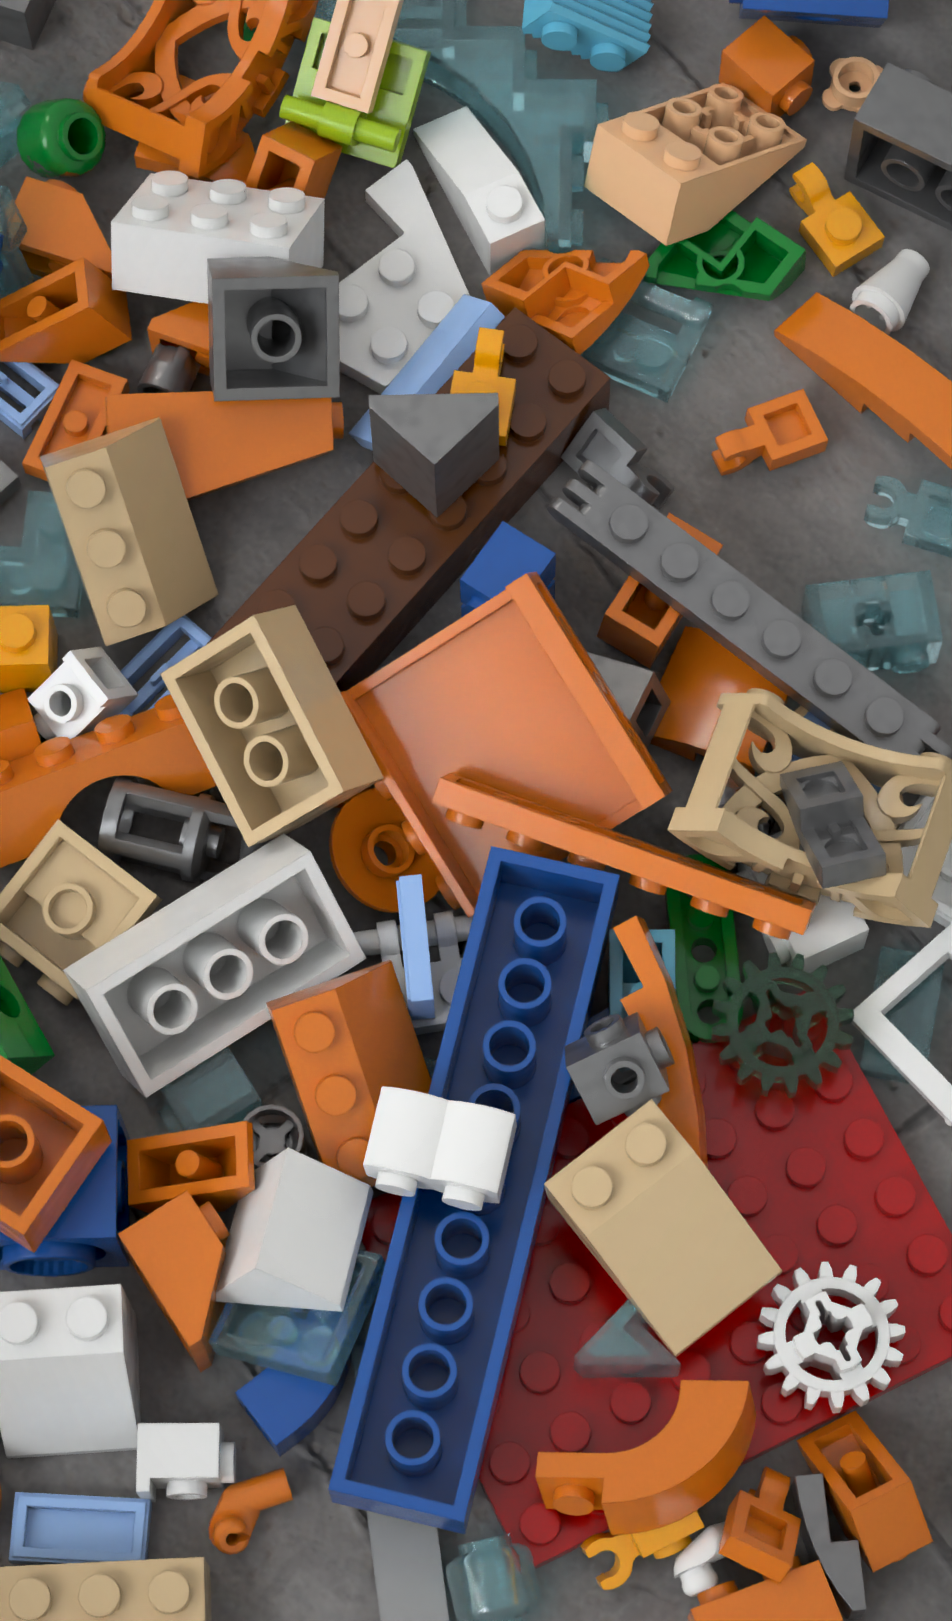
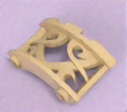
[667,688,952,928]

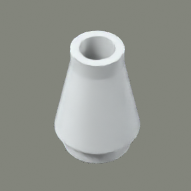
[850,249,930,335]

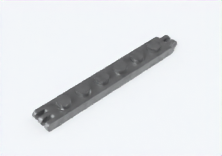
[547,460,952,759]

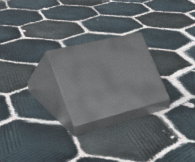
[369,393,499,518]

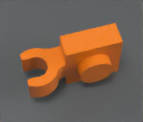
[711,389,828,476]
[718,1466,801,1583]

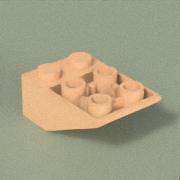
[584,82,807,246]

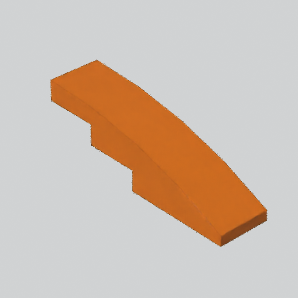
[774,292,952,470]
[613,916,708,1169]

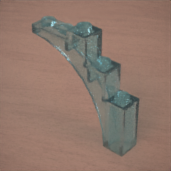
[311,0,608,254]

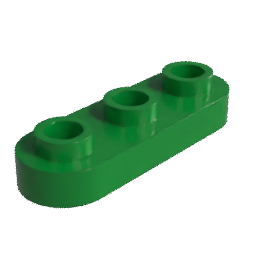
[665,854,743,1043]

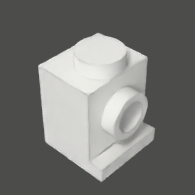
[27,647,139,740]
[136,1423,236,1502]

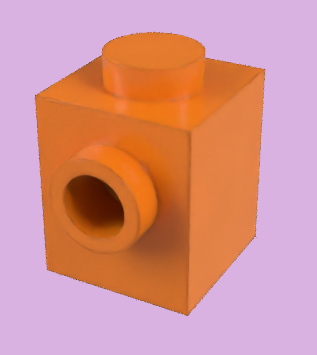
[719,15,815,117]

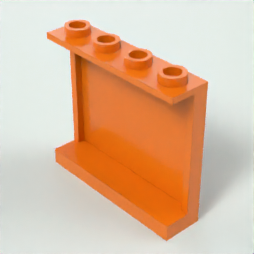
[340,571,673,918]

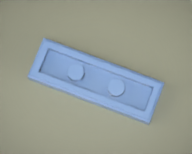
[349,294,505,451]

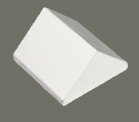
[216,1147,373,1312]

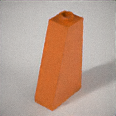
[105,391,344,501]

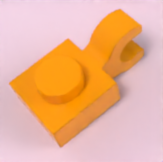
[789,162,885,277]
[450,327,516,446]
[580,1511,705,1590]

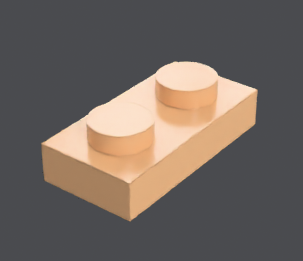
[311,0,404,113]

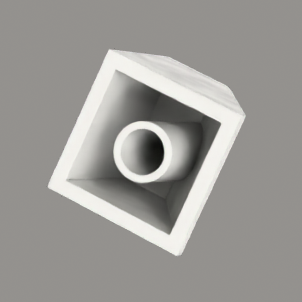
[0,1284,141,1459]

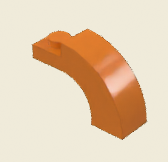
[535,1380,756,1535]

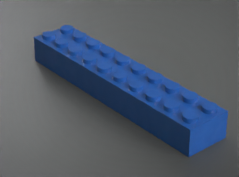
[328,846,620,1534]

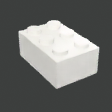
[111,170,325,304]

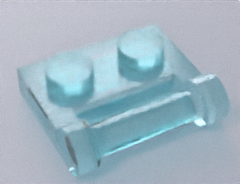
[581,257,714,403]

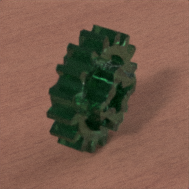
[710,952,854,1098]

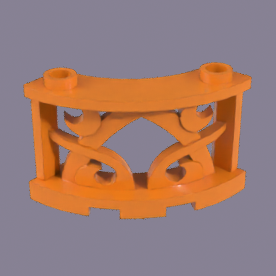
[83,0,318,179]

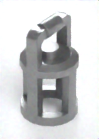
[98,775,267,883]

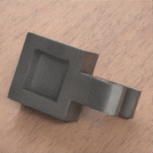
[561,408,675,508]

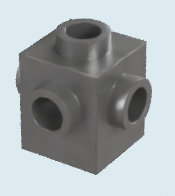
[565,1012,675,1125]

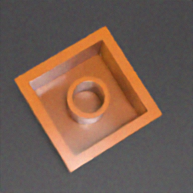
[0,1055,112,1253]

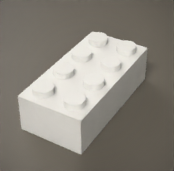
[63,833,367,1098]

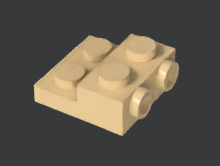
[0,819,163,1006]

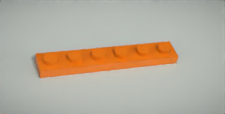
[431,773,816,940]

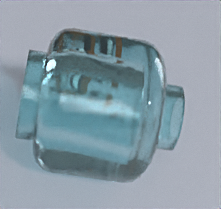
[446,1533,541,1621]

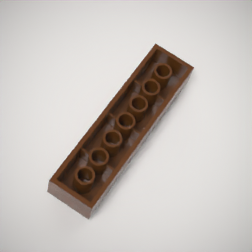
[206,307,611,692]

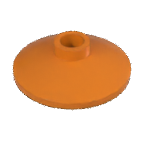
[329,788,441,913]

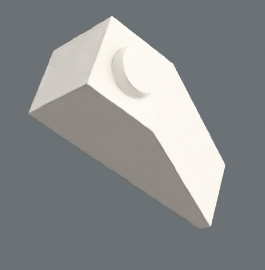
[413,106,545,276]

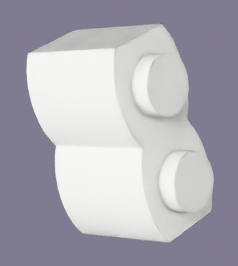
[363,1086,517,1211]

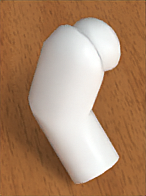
[673,1522,725,1597]

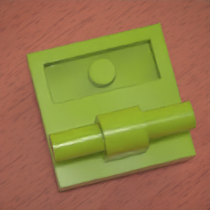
[279,17,431,168]

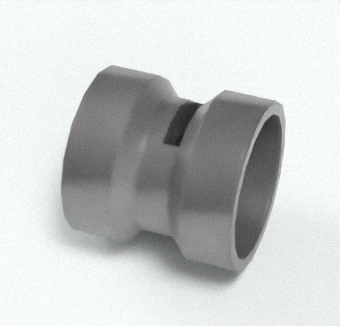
[243,1104,307,1170]

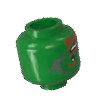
[17,98,106,179]

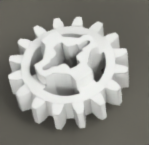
[756,1261,906,1413]

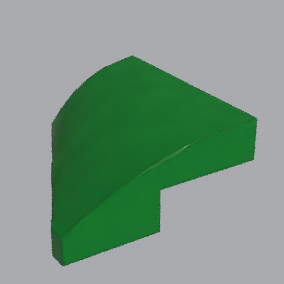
[642,210,806,301]

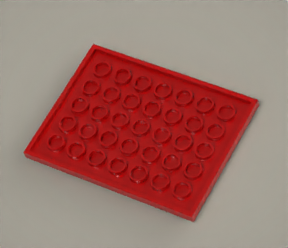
[361,985,952,1575]

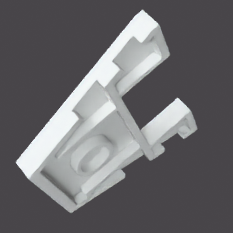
[339,159,470,394]

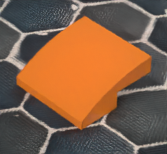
[650,626,789,776]

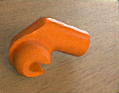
[208,1468,293,1555]

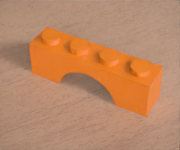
[0,694,217,868]

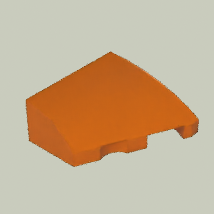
[481,250,650,355]

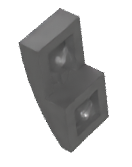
[780,761,886,889]
[791,1473,867,1619]

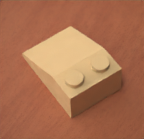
[544,1099,782,1358]

